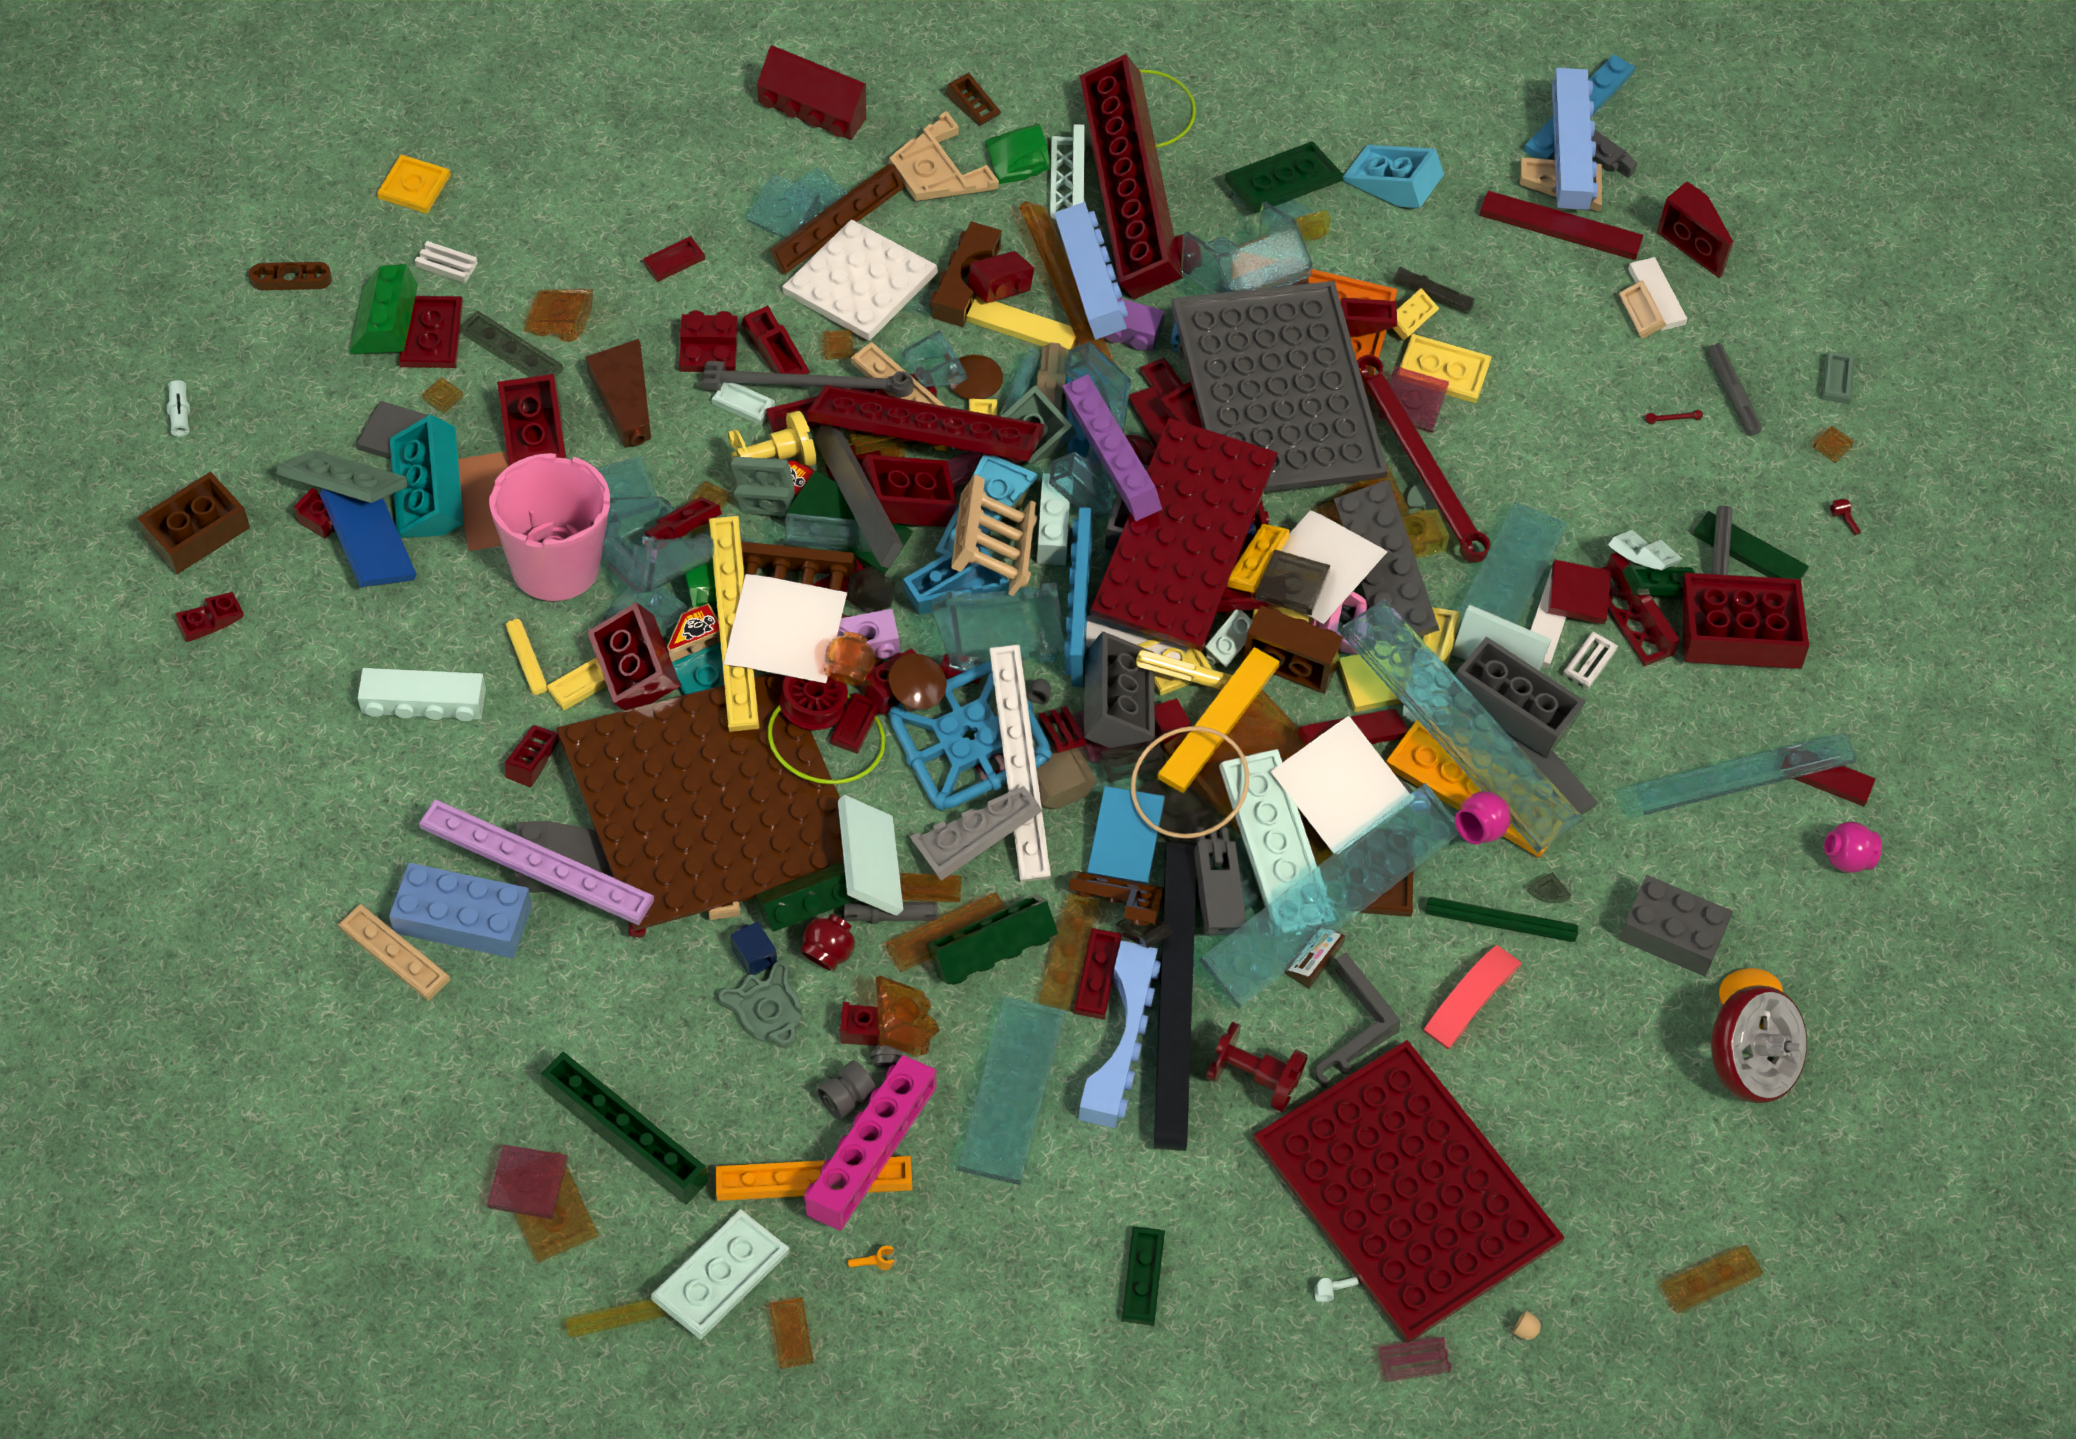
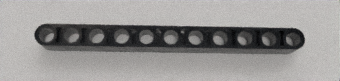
[1154,840,1197,1151]

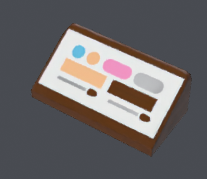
[1283,927,1345,989]

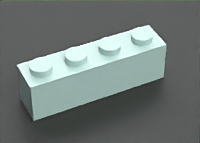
[358,668,486,721]

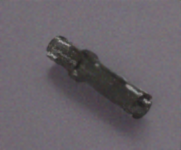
[1393,266,1476,315]

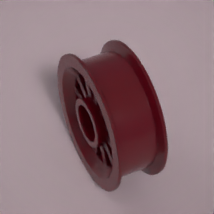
[779,668,848,730]

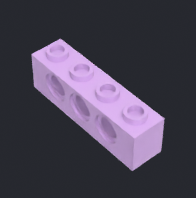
[784,609,901,676]

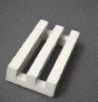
[415,241,478,283]
[1562,632,1618,691]

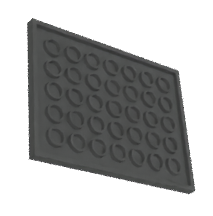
[1171,281,1388,492]

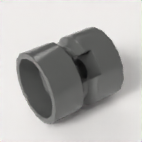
[816,1060,876,1120]

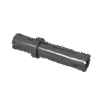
[844,902,938,924]

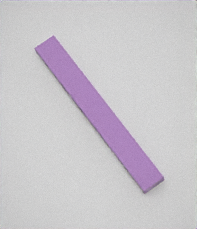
[419,799,654,925]

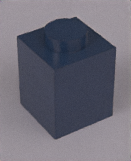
[730,921,777,975]

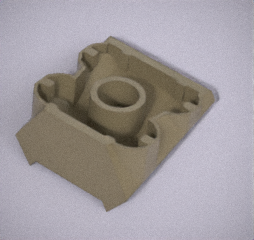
[1036,741,1097,809]

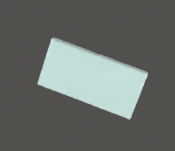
[838,795,903,916]
[651,1209,789,1340]

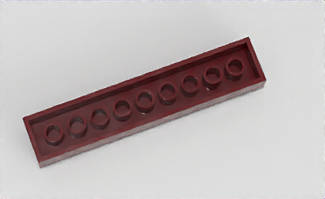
[1079,54,1183,300]

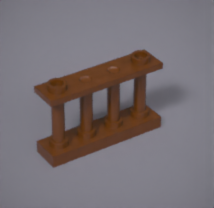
[741,541,857,618]

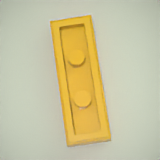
[1227,524,1290,593]

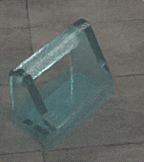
[902,330,968,386]

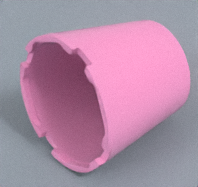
[489,453,610,601]

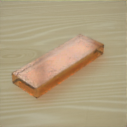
[1661,1245,1763,1315]

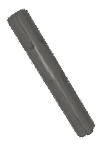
[1708,343,1762,436]

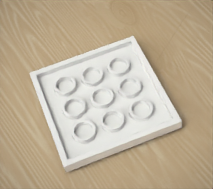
[782,219,938,341]

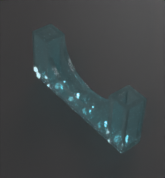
[1049,341,1131,521]

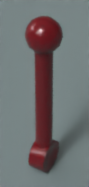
[1645,409,1703,425]

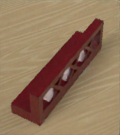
[1600,552,1680,666]

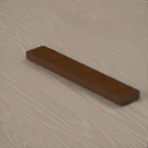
[769,163,905,274]

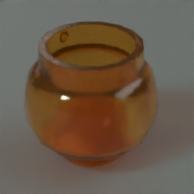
[824,632,875,686]

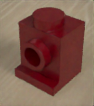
[293,488,335,539]
[840,1002,887,1046]

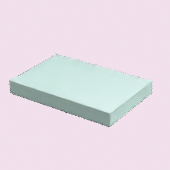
[1451,605,1552,671]

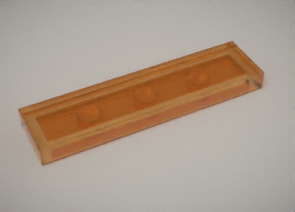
[886,892,1005,972]
[1039,893,1100,1012]

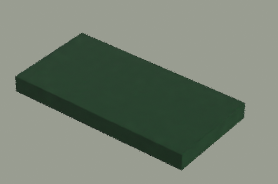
[1224,141,1343,214]
[785,470,913,577]

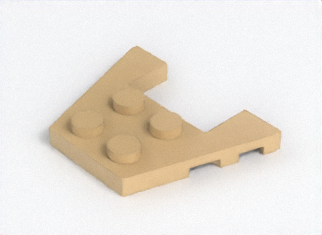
[889,111,999,201]

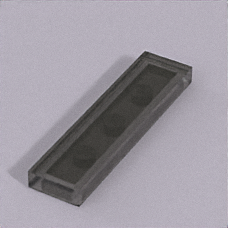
[459,310,563,377]

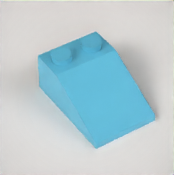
[1343,145,1444,208]

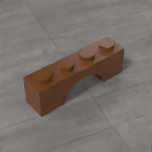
[929,221,1002,327]

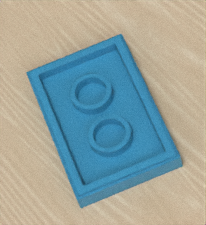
[1087,786,1165,884]

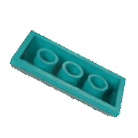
[390,414,464,538]

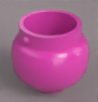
[1455,791,1511,845]
[1824,822,1882,873]

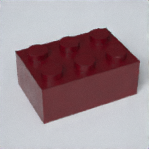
[861,454,958,527]
[587,602,681,710]

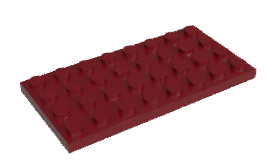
[1091,418,1278,652]

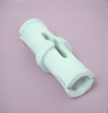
[167,380,190,437]

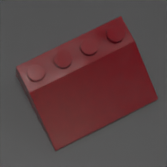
[1682,573,1809,669]

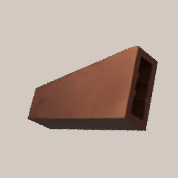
[586,339,651,448]

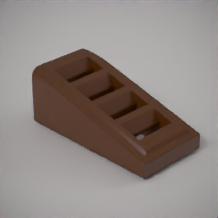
[945,72,1001,126]

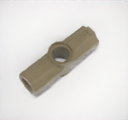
[1037,342,1067,412]

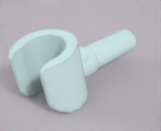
[1314,1277,1359,1302]

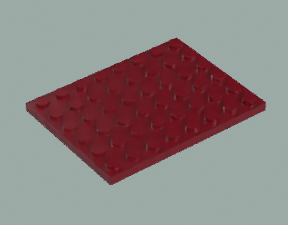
[1253,1040,1565,1344]

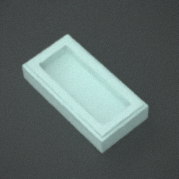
[712,382,775,425]

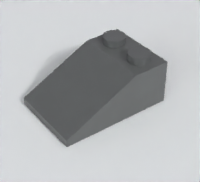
[516,821,612,893]

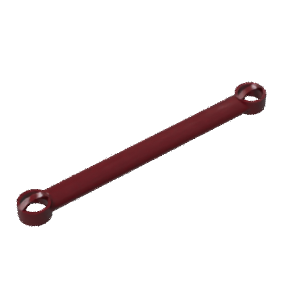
[1357,355,1490,563]

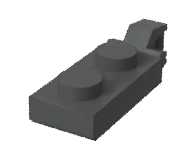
[1591,130,1637,178]

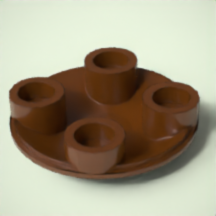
[947,354,1003,402]
[887,654,947,711]

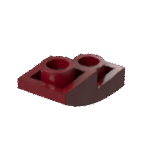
[175,591,244,642]

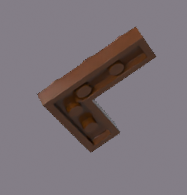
[1069,870,1164,926]

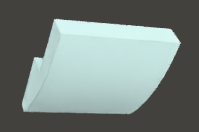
[1608,530,1683,570]

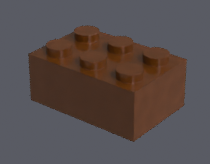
[137,472,250,574]
[1243,605,1343,694]

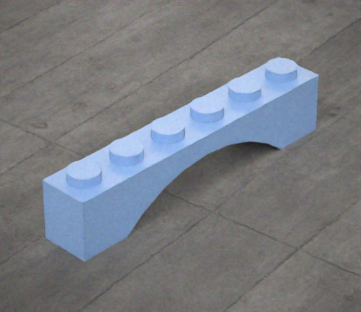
[1078,941,1162,1128]

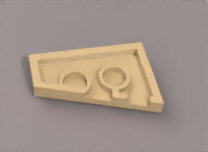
[1520,157,1602,212]

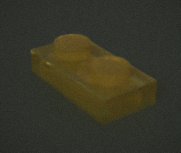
[1274,210,1331,248]

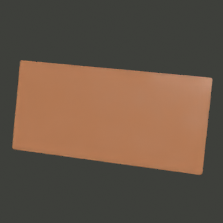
[458,451,509,551]

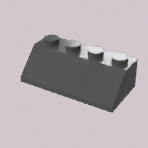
[1084,631,1155,748]

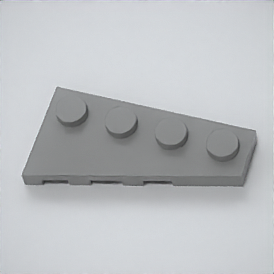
[909,786,1042,881]

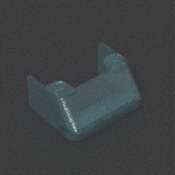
[1181,202,1313,294]

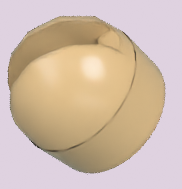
[1512,1310,1541,1340]

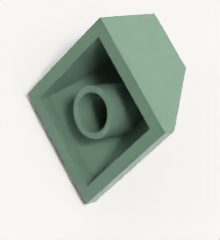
[1001,385,1077,465]

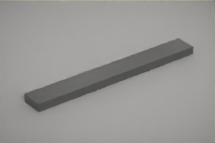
[814,425,903,568]

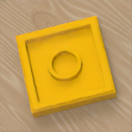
[377,154,451,214]

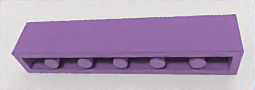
[1063,374,1162,521]

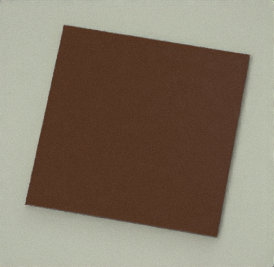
[556,673,844,931]

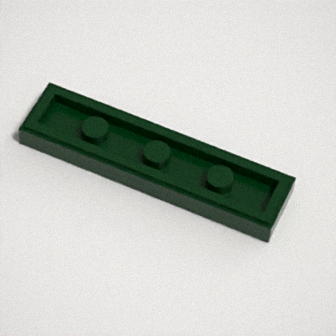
[1693,511,1809,580]

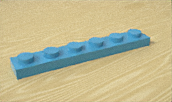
[1524,54,1635,160]

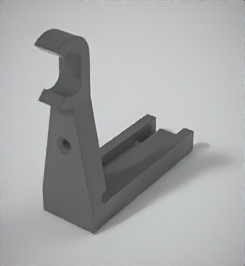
[1316,952,1400,1087]

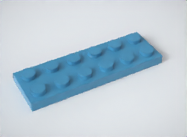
[1065,507,1092,687]

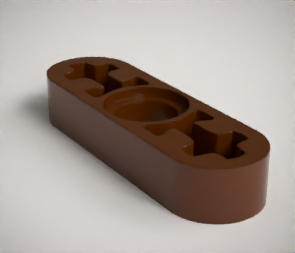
[249,262,332,291]

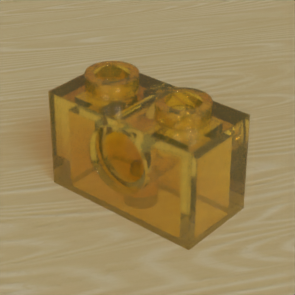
[1402,508,1449,559]

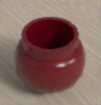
[799,914,855,972]

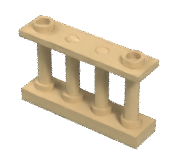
[951,474,1037,596]

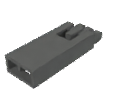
[1194,827,1247,935]

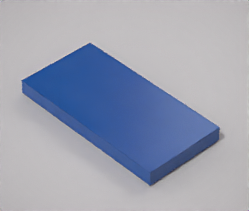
[320,488,417,587]

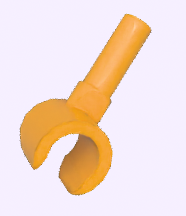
[848,1245,895,1270]

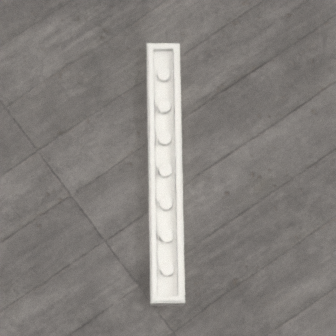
[990,645,1051,882]

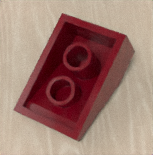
[1656,181,1734,278]
[497,374,566,466]

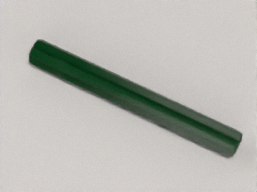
[1426,897,1578,942]

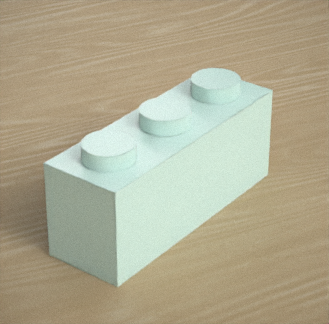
[1037,473,1071,565]

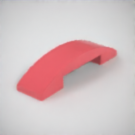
[1423,945,1522,1050]

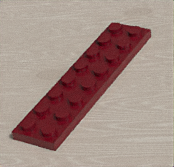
[808,385,1044,461]

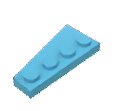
[935,454,1037,557]

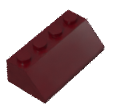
[757,45,866,140]

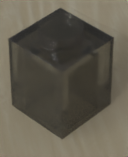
[846,566,895,613]

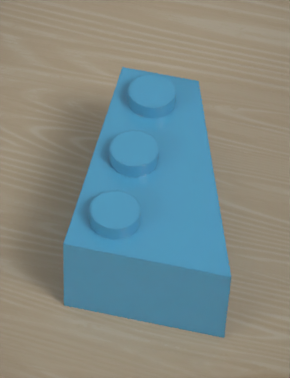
[903,543,1009,615]

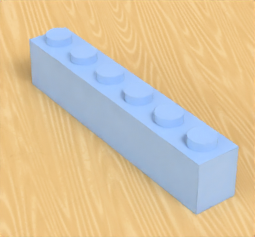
[1552,68,1598,210]
[1054,202,1129,340]

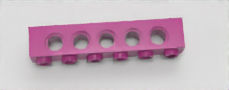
[804,1055,937,1231]

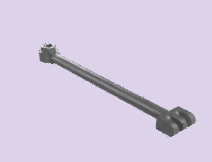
[700,361,914,397]

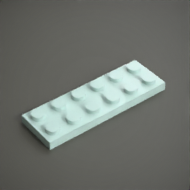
[1219,749,1335,938]

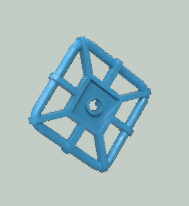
[888,661,1052,811]

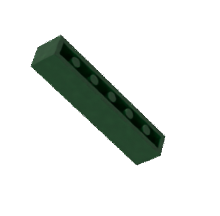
[541,1051,708,1205]

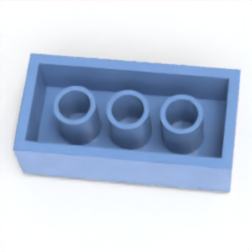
[389,863,532,959]

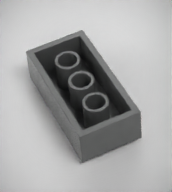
[1447,636,1586,758]

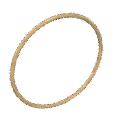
[1131,726,1249,838]

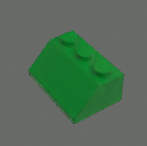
[349,264,418,354]

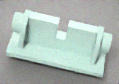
[1205,610,1253,667]

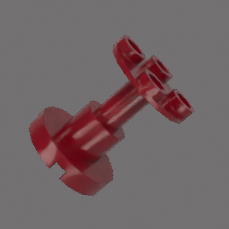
[1206,1021,1308,1113]

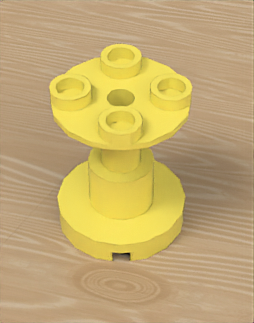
[727,411,816,466]

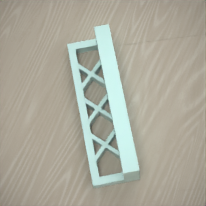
[1050,124,1084,224]

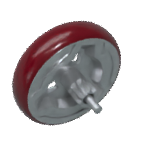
[1711,985,1807,1103]

